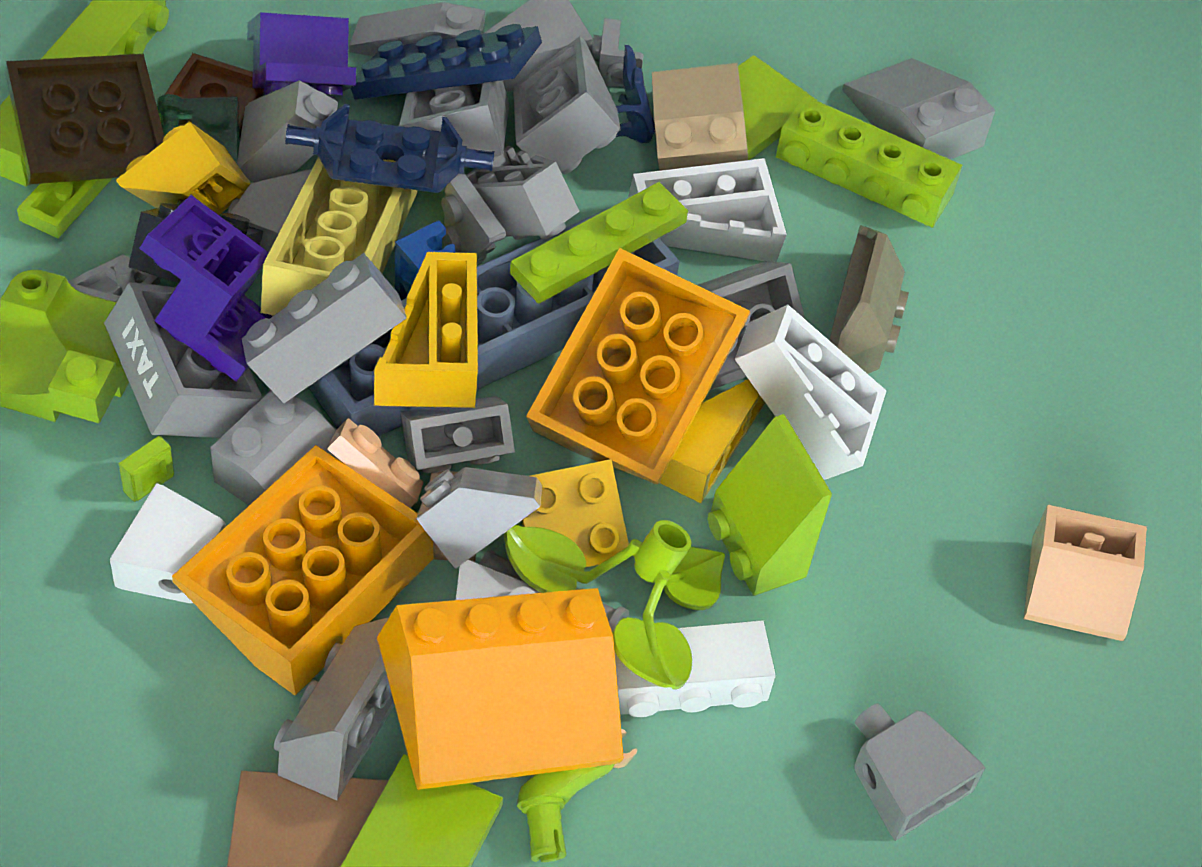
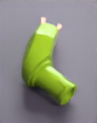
[517,729,637,862]

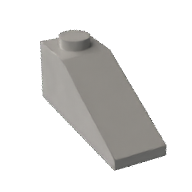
[349,2,485,57]

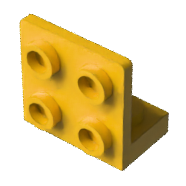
[521,459,629,567]

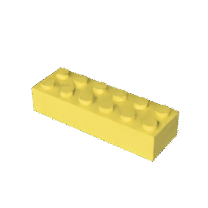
[261,156,418,315]

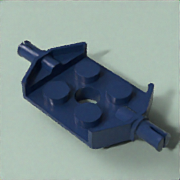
[285,104,495,193]

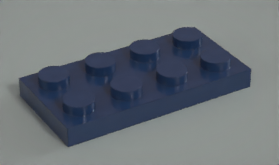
[350,24,542,100]

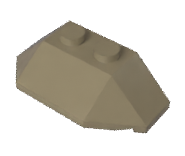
[829,225,909,374]

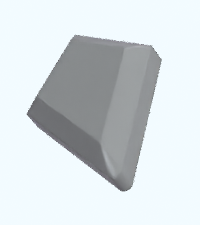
[68,254,160,302]

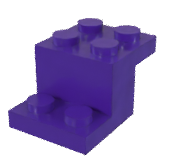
[247,12,356,100]
[139,195,273,382]

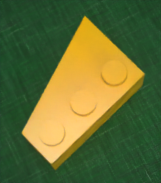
[374,252,478,408]

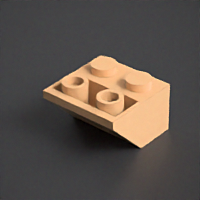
[1024,505,1147,641]

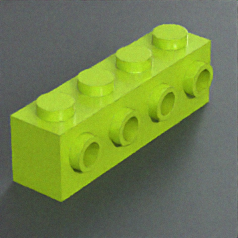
[776,95,963,228]

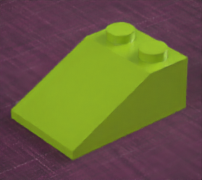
[708,414,832,596]

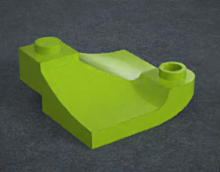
[0,270,129,424]

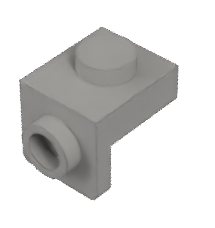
[592,18,643,88]

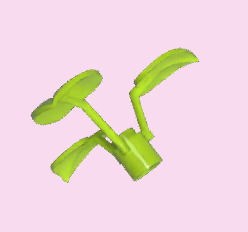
[504,520,725,690]

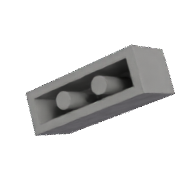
[242,253,407,403]

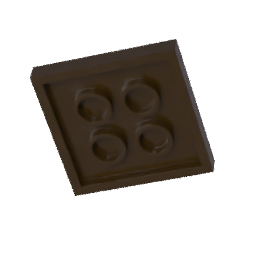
[5,54,164,185]

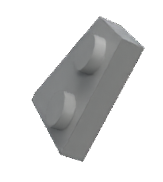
[442,173,506,264]

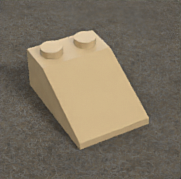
[652,63,748,171]

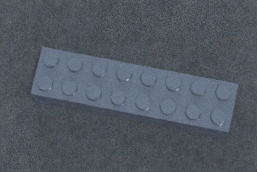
[308,206,680,436]

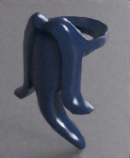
[616,45,655,143]

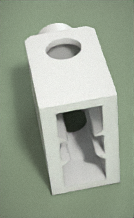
[110,483,226,604]

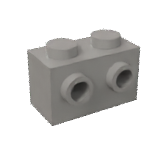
[400,396,515,473]

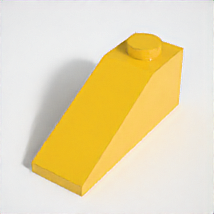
[659,379,765,503]

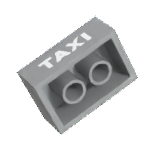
[104,282,263,438]

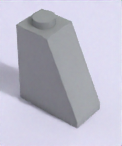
[483,0,593,92]
[237,80,338,182]

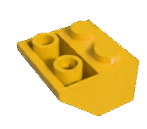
[116,121,251,215]

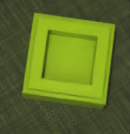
[119,435,174,502]

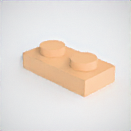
[327,418,423,508]

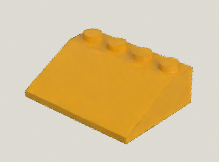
[526,248,750,485]
[172,445,434,696]
[377,588,624,790]

